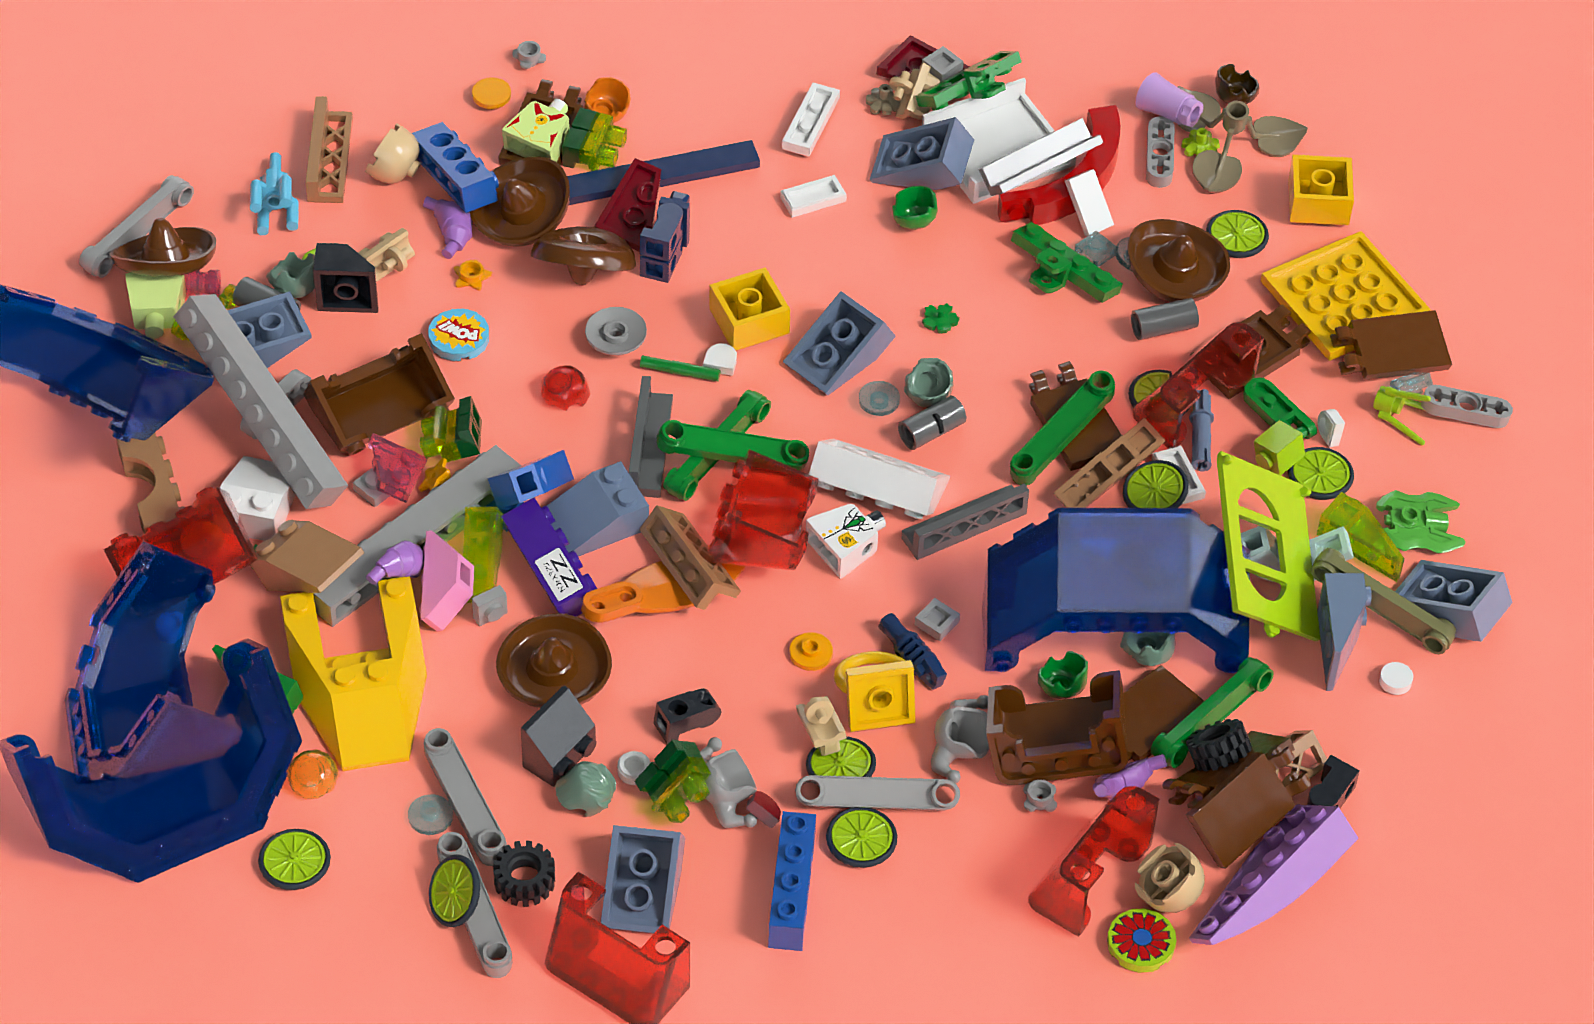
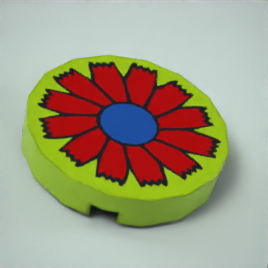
[1107,908,1177,973]

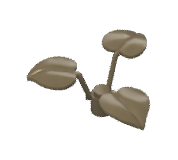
[1177,86,1308,193]

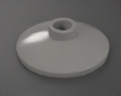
[585,307,647,355]

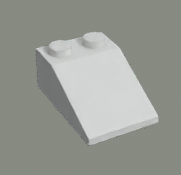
[212,456,296,541]

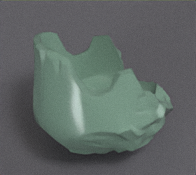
[266,252,315,298]
[904,358,954,408]
[1120,612,1176,666]
[555,761,616,817]

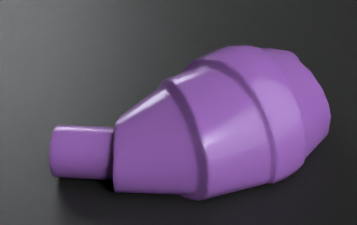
[423,196,473,259]
[366,541,424,585]
[1093,754,1167,800]

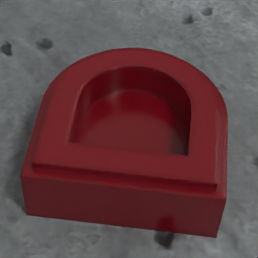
[746,791,781,828]

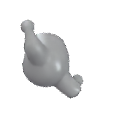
[931,695,989,783]
[691,737,757,829]

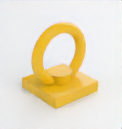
[834,651,916,732]

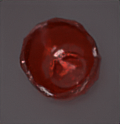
[540,365,590,411]

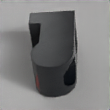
[653,688,722,744]
[1307,755,1360,809]

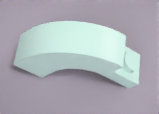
[1241,526,1354,582]

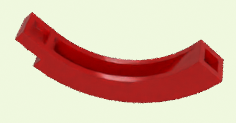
[997,105,1121,225]

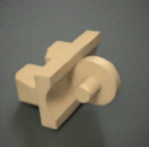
[889,63,940,120]
[358,228,416,281]
[796,696,847,756]

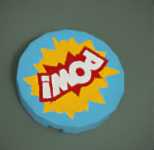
[428,309,489,361]

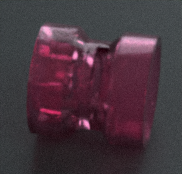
[186,269,221,298]

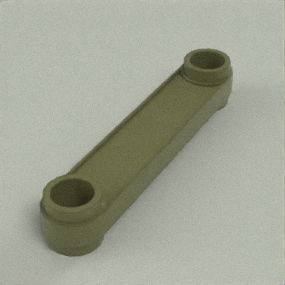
[1311,548,1456,655]

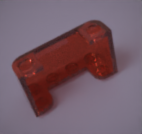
[1133,322,1264,449]
[708,449,819,571]
[103,486,258,620]
[1028,786,1160,937]
[544,871,690,1024]

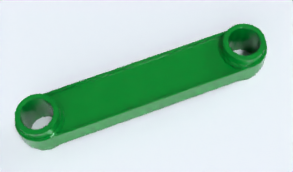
[1010,370,1115,486]
[663,389,772,501]
[656,420,810,474]
[1151,657,1274,768]

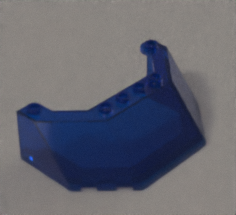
[0,284,214,443]
[982,508,1251,673]
[64,541,243,785]
[0,638,302,883]

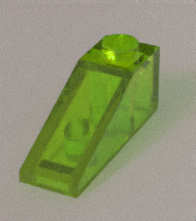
[1316,492,1405,582]
[463,507,504,603]

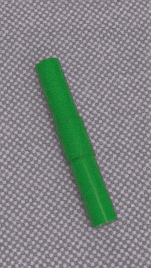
[640,355,721,382]

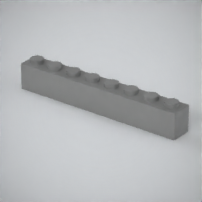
[173,294,349,509]
[313,445,521,627]

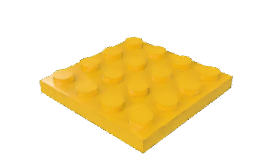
[1261,231,1431,361]

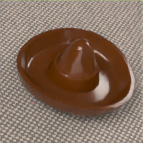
[470,157,570,247]
[109,218,216,276]
[1128,219,1230,302]
[530,226,636,285]
[496,613,612,708]

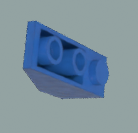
[487,450,574,509]

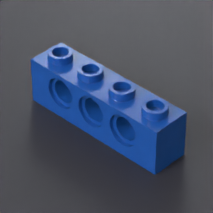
[412,121,499,213]
[768,811,816,951]

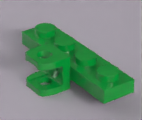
[915,51,1022,110]
[1011,222,1123,303]

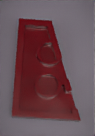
[876,35,970,79]
[594,158,662,252]

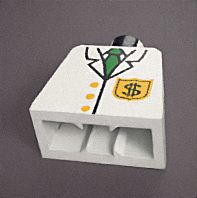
[805,504,886,579]

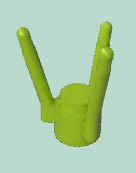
[1373,386,1431,445]

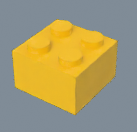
[1288,154,1354,225]
[709,267,790,350]

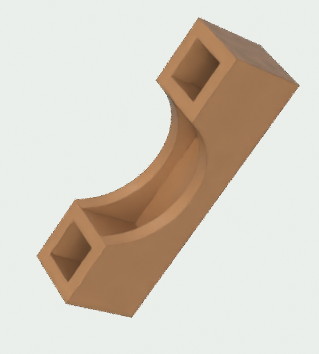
[115,425,189,548]

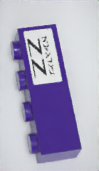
[501,497,597,617]

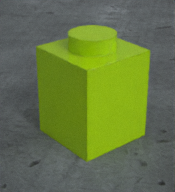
[1254,420,1305,475]

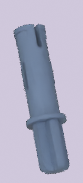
[1189,389,1214,472]

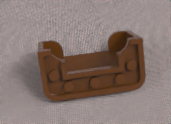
[303,333,455,456]
[986,670,1128,785]

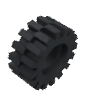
[1186,719,1252,771]
[493,840,556,907]

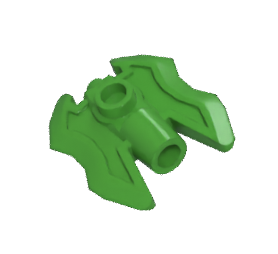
[1376,490,1466,553]

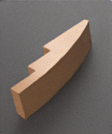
[1053,418,1165,517]

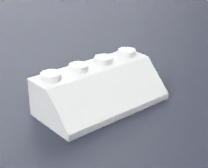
[808,438,950,519]

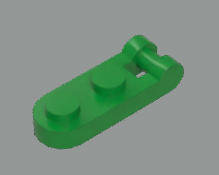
[1243,377,1317,439]

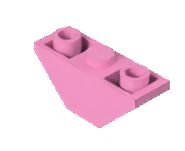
[419,530,474,632]

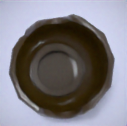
[1215,64,1260,104]

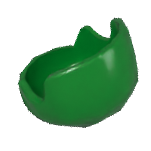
[892,185,938,230]
[1038,651,1088,699]

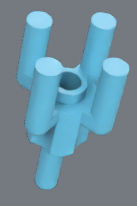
[250,152,299,235]

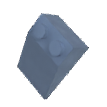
[870,117,974,190]
[227,291,312,368]
[783,291,896,395]
[547,461,649,557]
[1395,560,1513,642]
[1317,573,1372,691]
[600,825,686,935]

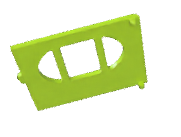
[1217,451,1321,641]

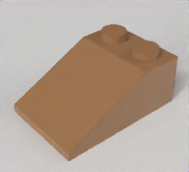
[248,519,365,593]

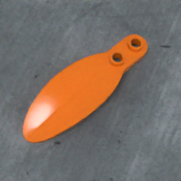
[581,537,752,623]

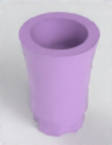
[1136,72,1203,127]

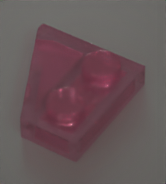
[368,433,428,503]

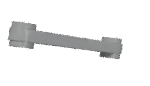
[79,175,194,278]
[423,728,507,866]
[795,775,960,811]
[437,832,513,978]

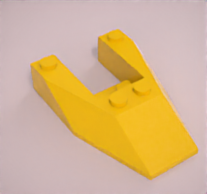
[280,576,427,771]

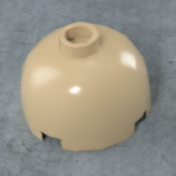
[365,123,421,184]
[1135,843,1205,913]

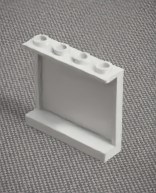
[922,78,1076,204]

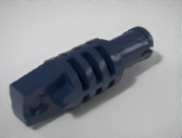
[878,613,947,690]

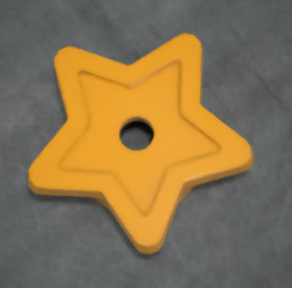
[454,260,492,291]
[418,458,451,492]

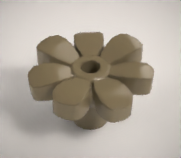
[866,84,901,115]

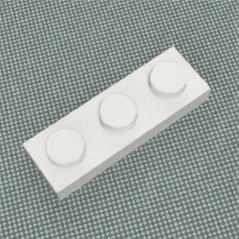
[782,82,840,157]

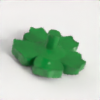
[922,303,960,333]

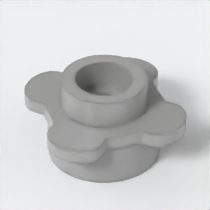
[512,41,546,69]
[1023,779,1057,812]

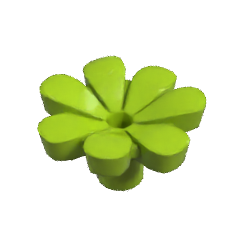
[1181,128,1220,157]

